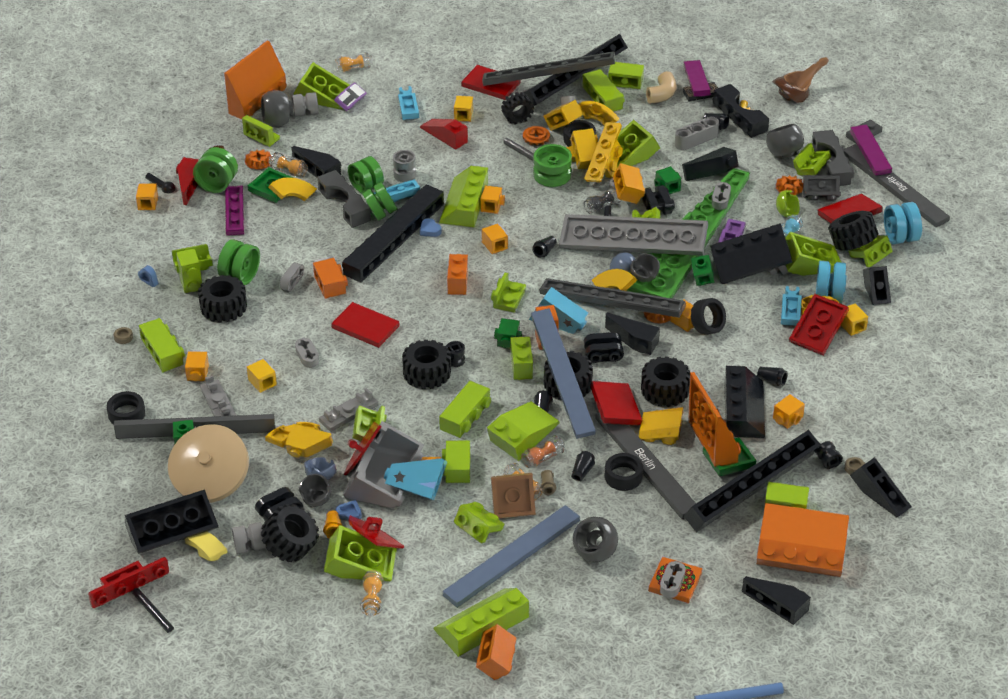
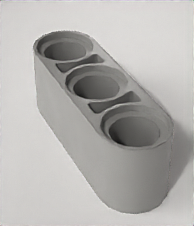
[675,117,719,150]

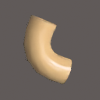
[646,71,677,104]

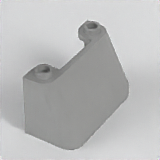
[343,421,424,508]

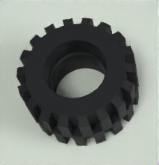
[828,211,879,251]
[198,275,247,323]
[402,339,451,390]
[544,351,593,400]
[641,356,690,407]
[261,504,319,562]

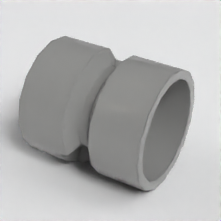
[292,92,319,117]
[393,150,416,182]
[232,522,266,554]

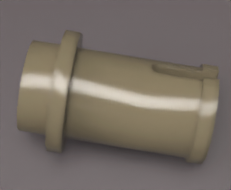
[540,470,556,496]

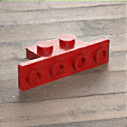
[88,557,169,609]

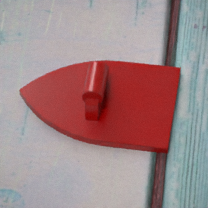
[344,422,382,476]
[348,515,404,549]

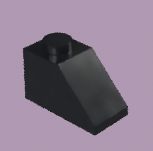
[863,266,891,305]

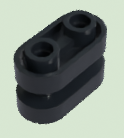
[642,185,675,215]
[583,332,624,363]
[255,487,303,521]

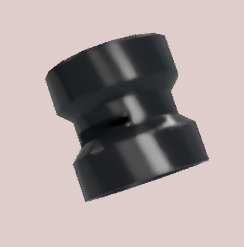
[446,341,465,367]
[815,441,843,469]

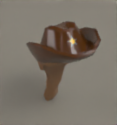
[772,57,829,103]

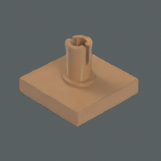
[491,473,536,518]

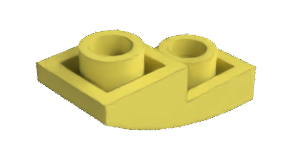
[185,531,228,561]

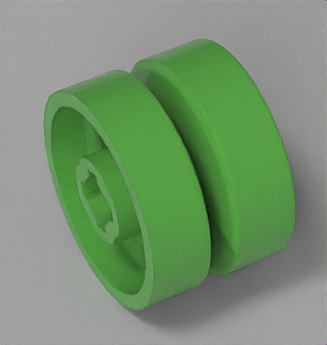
[348,156,384,194]
[362,182,398,221]

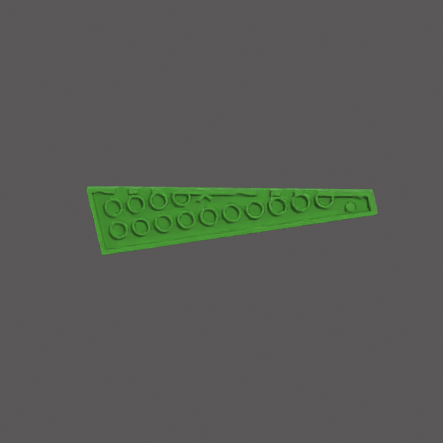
[627,168,750,298]

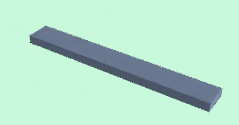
[531,308,596,439]
[443,505,580,608]

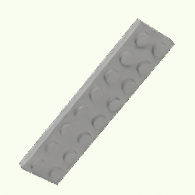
[559,214,708,255]

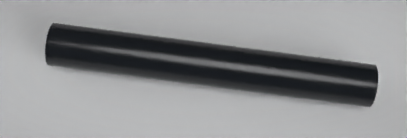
[132,588,174,633]

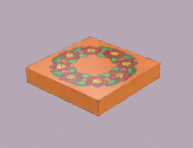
[648,557,703,603]

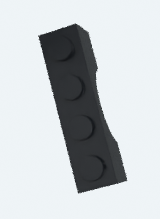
[712,84,769,138]

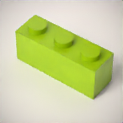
[582,69,625,112]
[139,318,185,373]
[439,381,491,438]

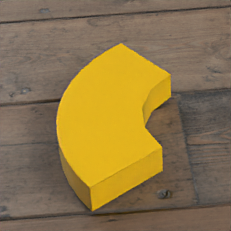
[578,101,620,126]
[268,177,317,201]
[592,269,637,291]
[265,422,320,447]

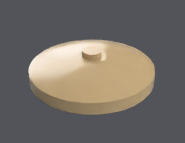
[168,425,249,503]

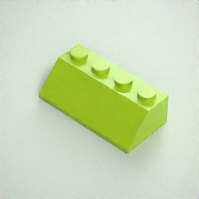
[439,166,488,228]
[433,588,529,657]

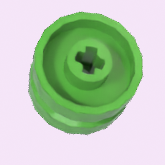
[533,144,572,187]
[193,147,238,193]
[217,239,260,285]

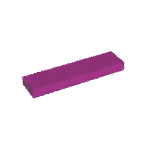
[684,60,710,97]
[850,124,892,176]
[225,185,244,236]

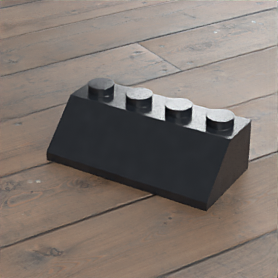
[710,223,793,284]
[724,366,765,438]
[125,489,219,554]

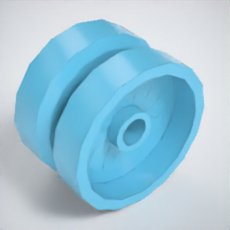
[884,202,922,245]
[816,261,847,304]

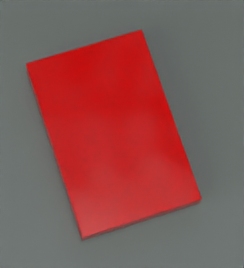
[461,65,521,100]
[817,193,883,223]
[789,293,849,356]
[331,302,400,348]
[590,381,642,425]

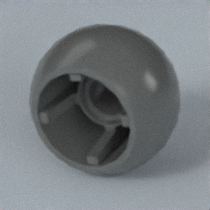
[261,90,293,127]
[766,124,804,159]
[573,516,619,562]

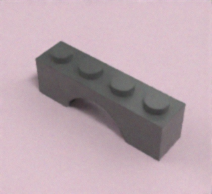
[812,130,854,186]
[317,170,372,228]

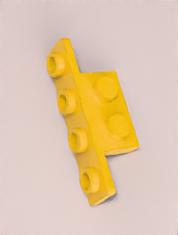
[584,122,623,183]

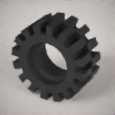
[501,92,534,125]

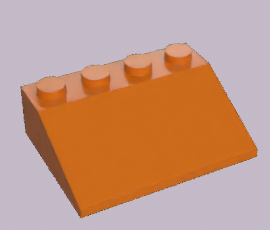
[224,41,287,119]
[688,372,741,467]
[756,503,849,577]

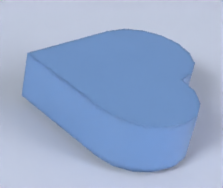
[420,218,442,237]
[138,265,159,287]
[336,500,362,521]

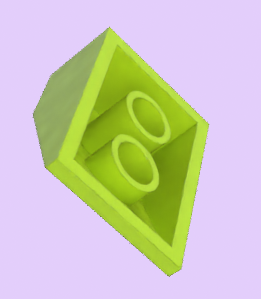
[293,62,350,110]
[617,119,660,168]
[786,232,841,276]
[487,401,560,461]
[324,525,397,581]

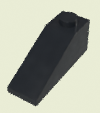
[291,146,342,178]
[682,147,739,181]
[605,312,660,355]
[850,457,912,518]
[742,576,811,625]

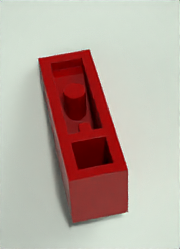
[420,118,468,150]
[176,157,199,205]

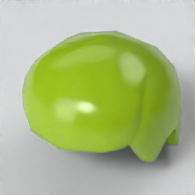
[776,190,800,217]

